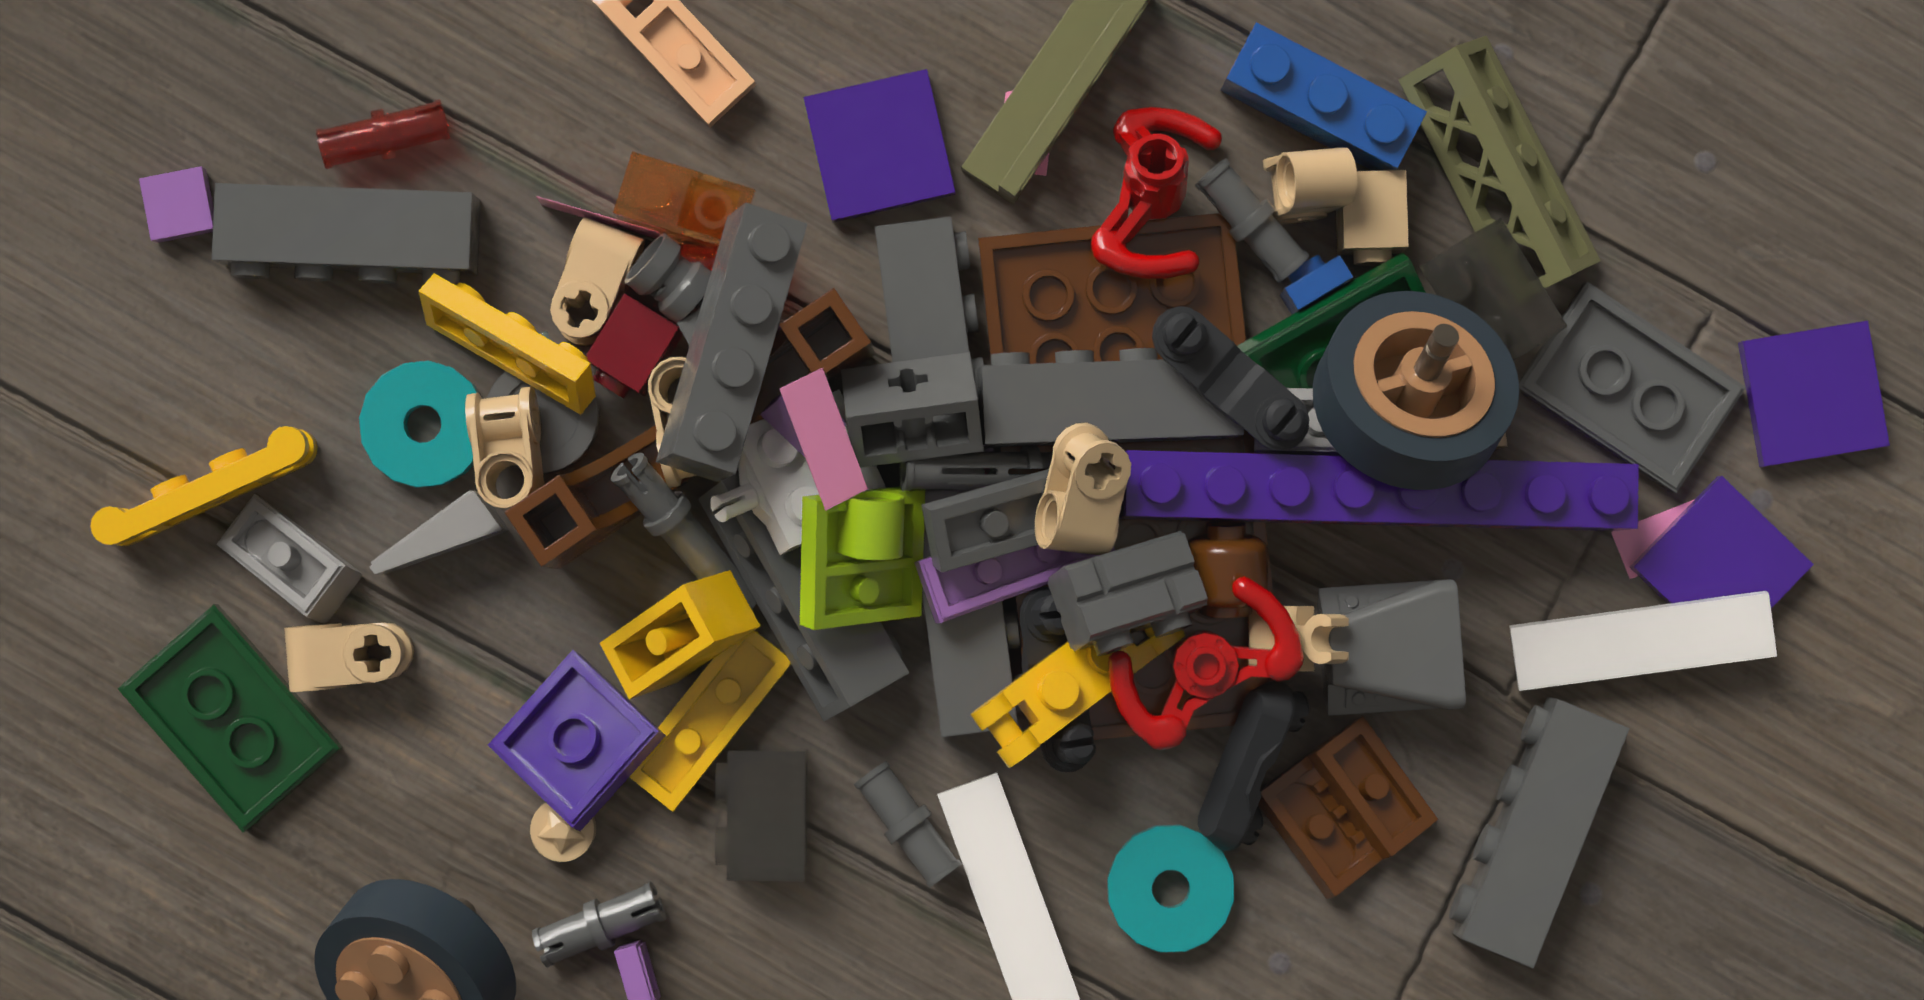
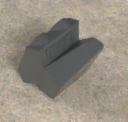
[1317,579,1466,716]

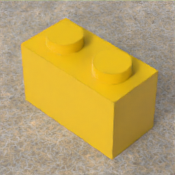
[600,570,760,699]

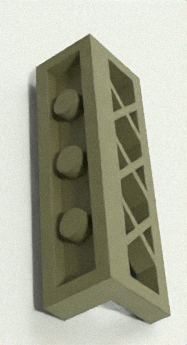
[961,0,1152,205]
[1398,35,1601,305]

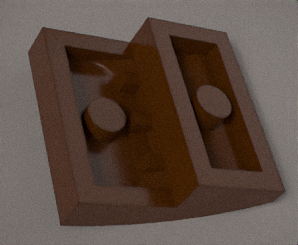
[1258,716,1439,899]

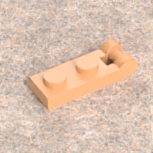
[591,0,756,128]

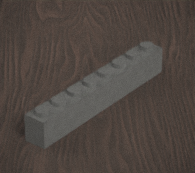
[875,217,1023,737]

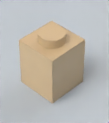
[1336,170,1409,266]

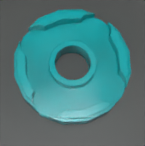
[359,361,481,488]
[1107,824,1234,952]

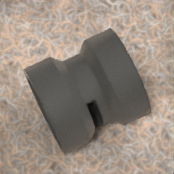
[624,233,711,323]

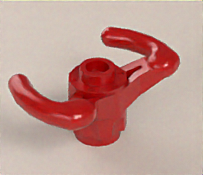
[1091,107,1222,279]
[1108,576,1304,750]

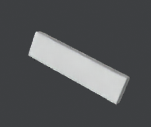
[1509,591,1777,691]
[937,772,1080,1000]

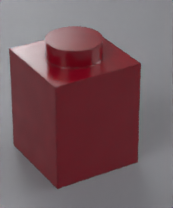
[586,293,683,399]

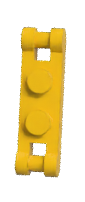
[90,426,318,546]
[970,627,1186,768]

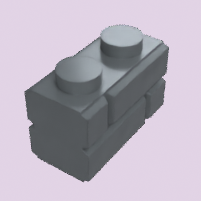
[1048,531,1208,656]

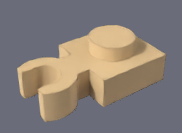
[1249,606,1349,671]

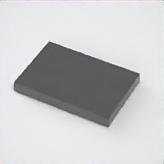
[1519,282,1746,494]

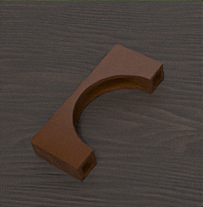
[504,288,875,569]

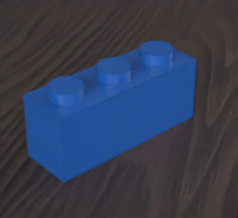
[1220,22,1427,171]

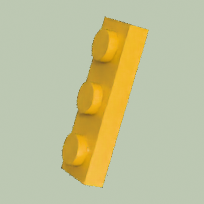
[418,273,596,415]
[630,630,791,812]

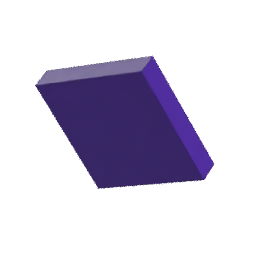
[803,69,955,223]
[1738,320,1890,467]
[1630,476,1814,608]
[488,650,666,832]

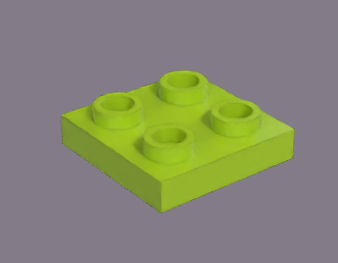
[800,486,925,630]

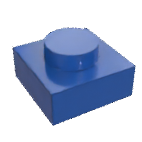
[1280,255,1353,315]

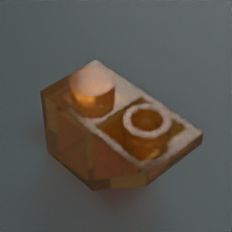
[613,151,756,248]

